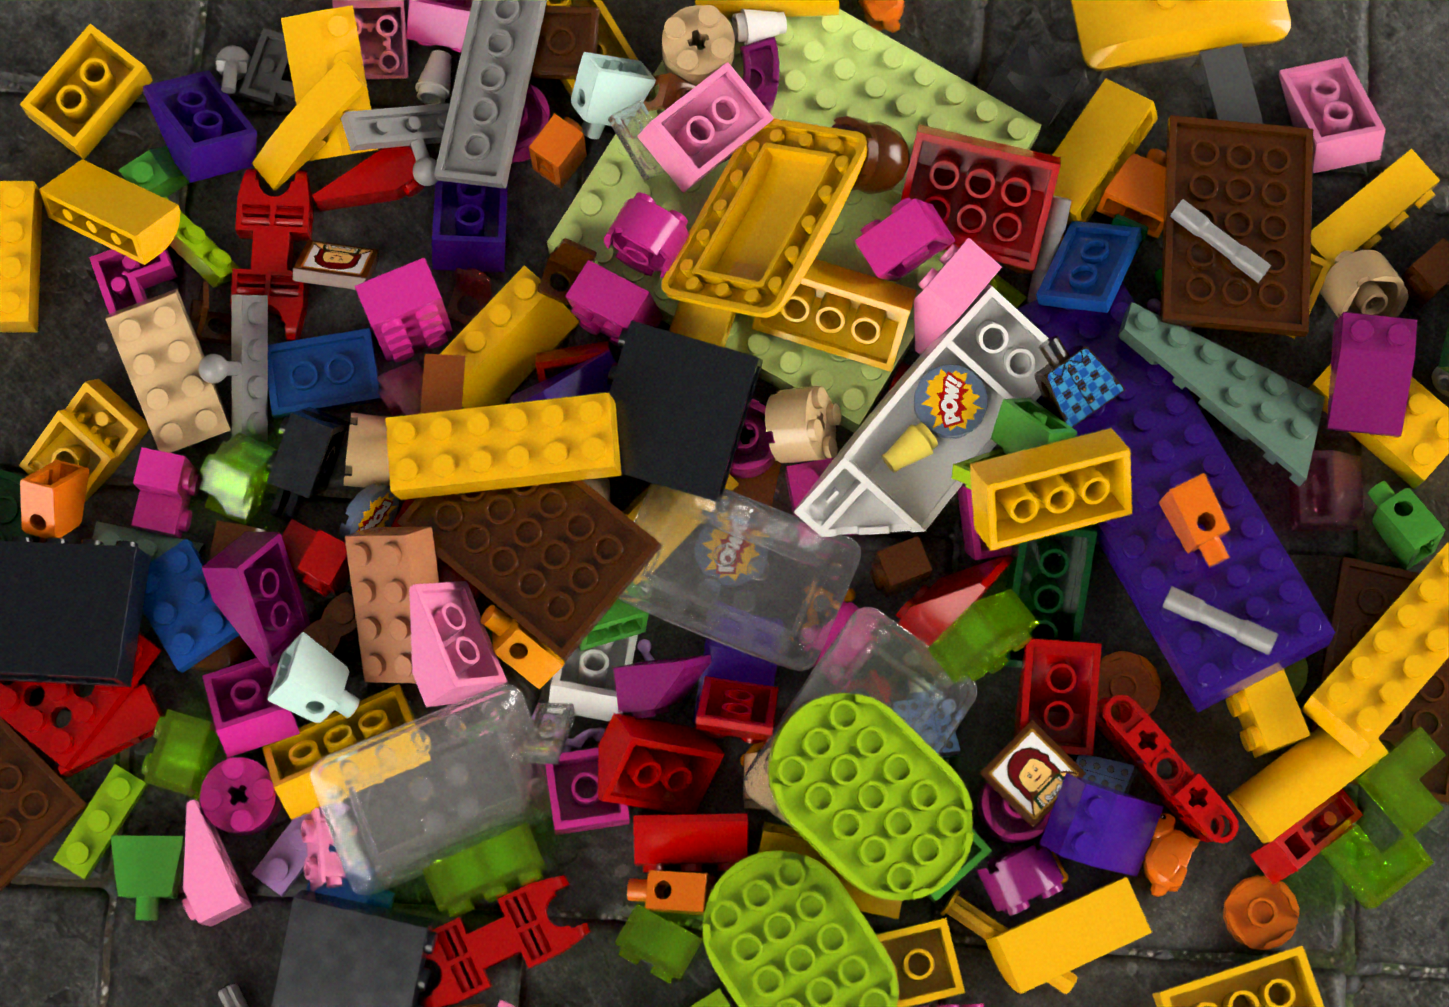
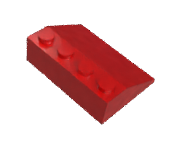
[901,124,1061,271]

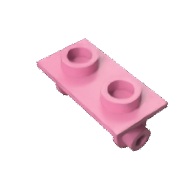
[301,808,345,891]

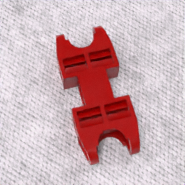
[230,168,314,342]
[1095,695,1238,843]
[419,875,591,1007]

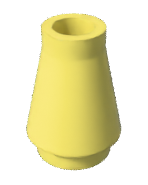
[881,422,938,473]

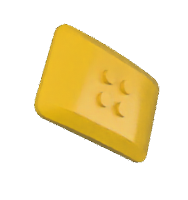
[1071,0,1291,71]
[661,118,867,318]

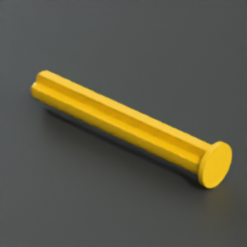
[940,889,1077,994]

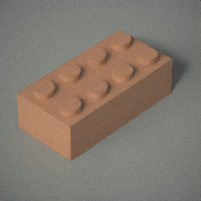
[345,526,439,683]

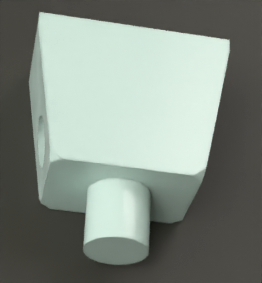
[571,52,656,139]
[267,632,360,723]

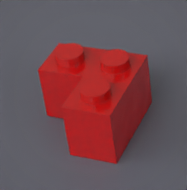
[282,519,350,598]

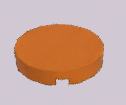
[1097,651,1161,721]
[1223,875,1300,950]

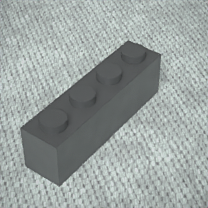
[1192,43,1263,124]

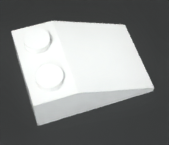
[548,635,638,722]

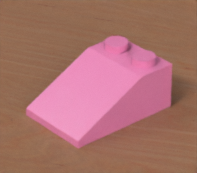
[1279,57,1385,174]
[637,62,774,193]
[914,238,1002,355]
[409,581,507,707]
[182,800,252,927]

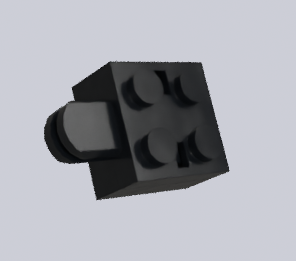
[266,407,350,522]

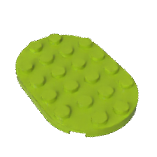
[768,693,974,900]
[703,851,899,1007]

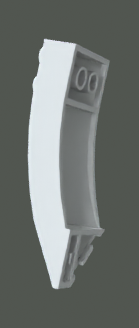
[793,284,1049,537]

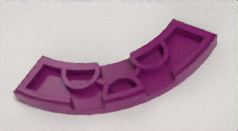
[720,37,780,164]

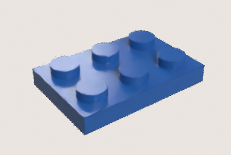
[1036,221,1142,313]
[268,328,382,419]
[143,538,239,673]

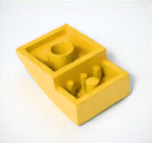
[19,379,150,502]

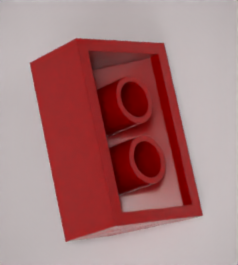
[598,713,725,815]
[633,813,748,873]

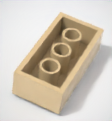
[106,289,231,453]

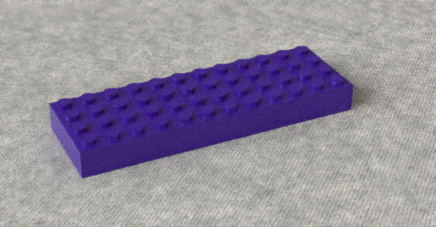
[1017,282,1335,713]

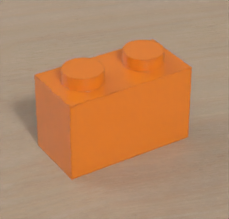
[529,113,587,189]

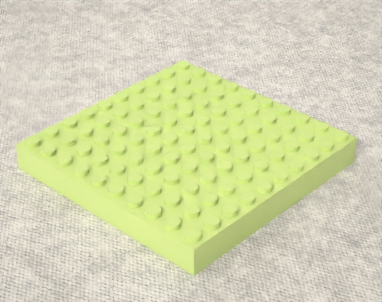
[547,9,1042,433]

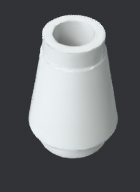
[732,9,787,45]
[415,50,452,105]

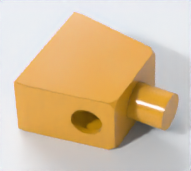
[480,605,564,689]

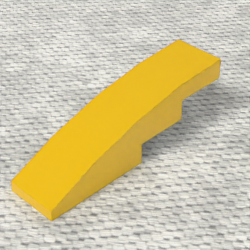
[252,59,368,191]

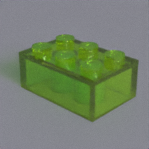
[421,823,548,918]

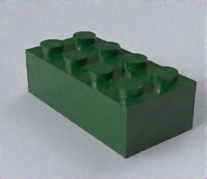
[996,524,1097,668]

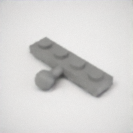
[340,103,450,186]
[198,295,268,442]

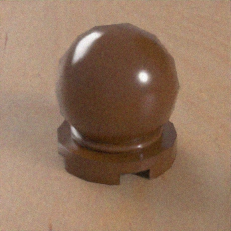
[832,116,910,194]

